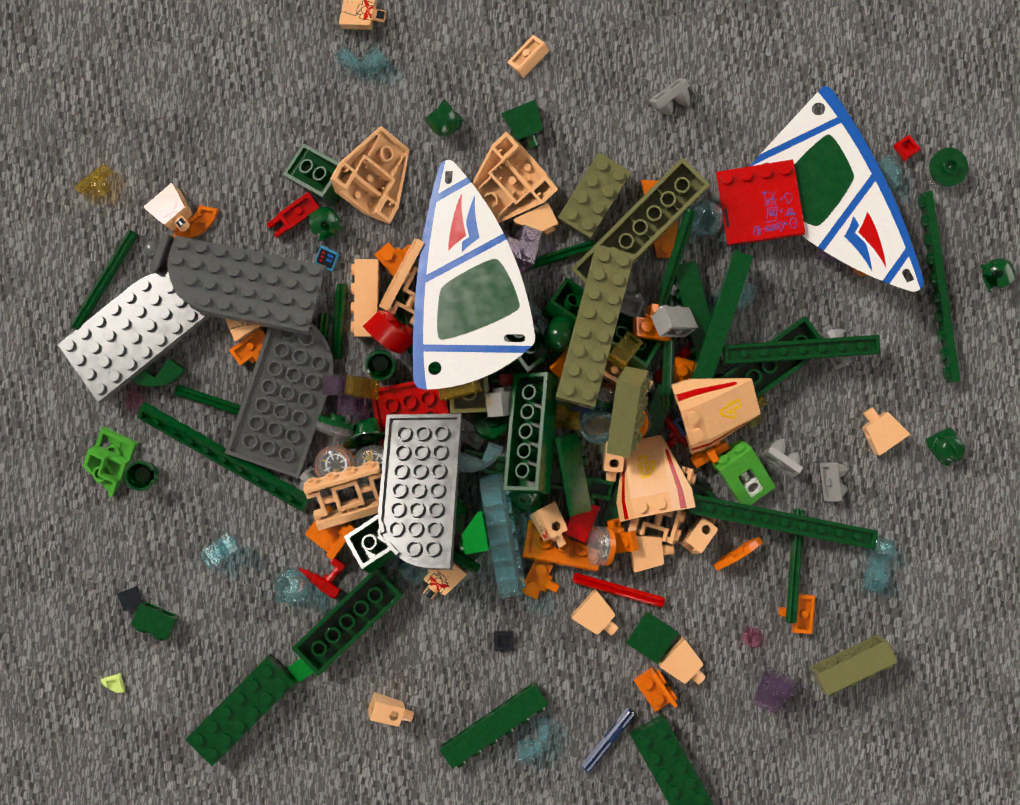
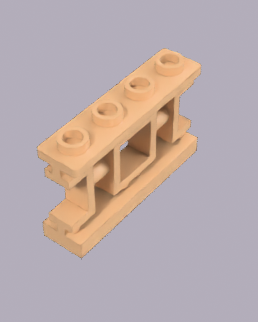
[378,238,424,325]
[304,461,382,531]
[628,466,697,544]

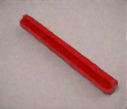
[572,573,665,608]

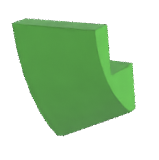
[83,427,138,497]

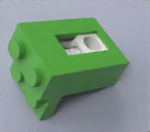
[709,439,776,505]

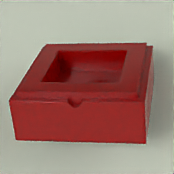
[893,135,921,162]

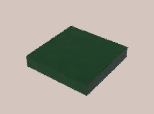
[625,611,679,664]

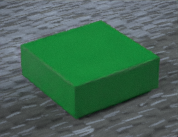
[287,658,314,683]

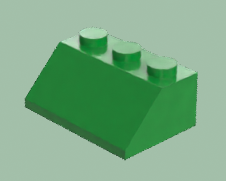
[459,511,492,555]

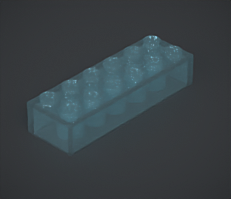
[480,473,526,599]

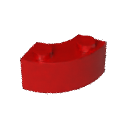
[363,310,413,354]

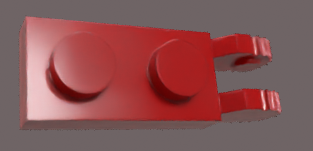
[266,192,320,238]

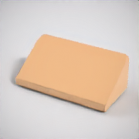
[507,35,550,78]

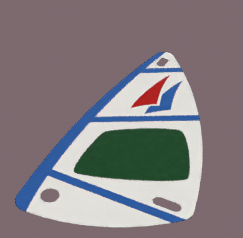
[750,86,924,292]
[413,160,535,390]

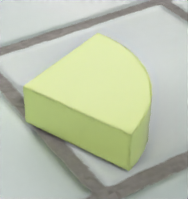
[101,673,126,693]

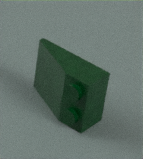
[282,143,340,207]

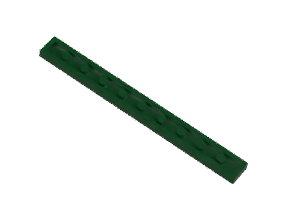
[918,190,960,383]
[137,402,311,512]
[688,494,878,550]

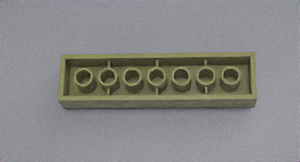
[572,157,710,283]
[555,244,635,410]

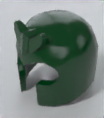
[425,99,464,137]
[308,206,344,242]
[980,258,1017,292]
[543,317,575,356]
[365,349,395,381]
[124,460,159,491]

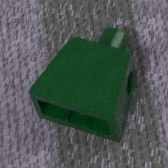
[501,100,543,150]

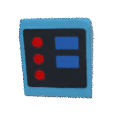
[315,245,340,272]

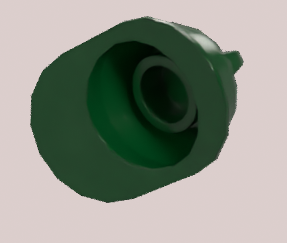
[342,418,385,449]
[926,427,965,466]

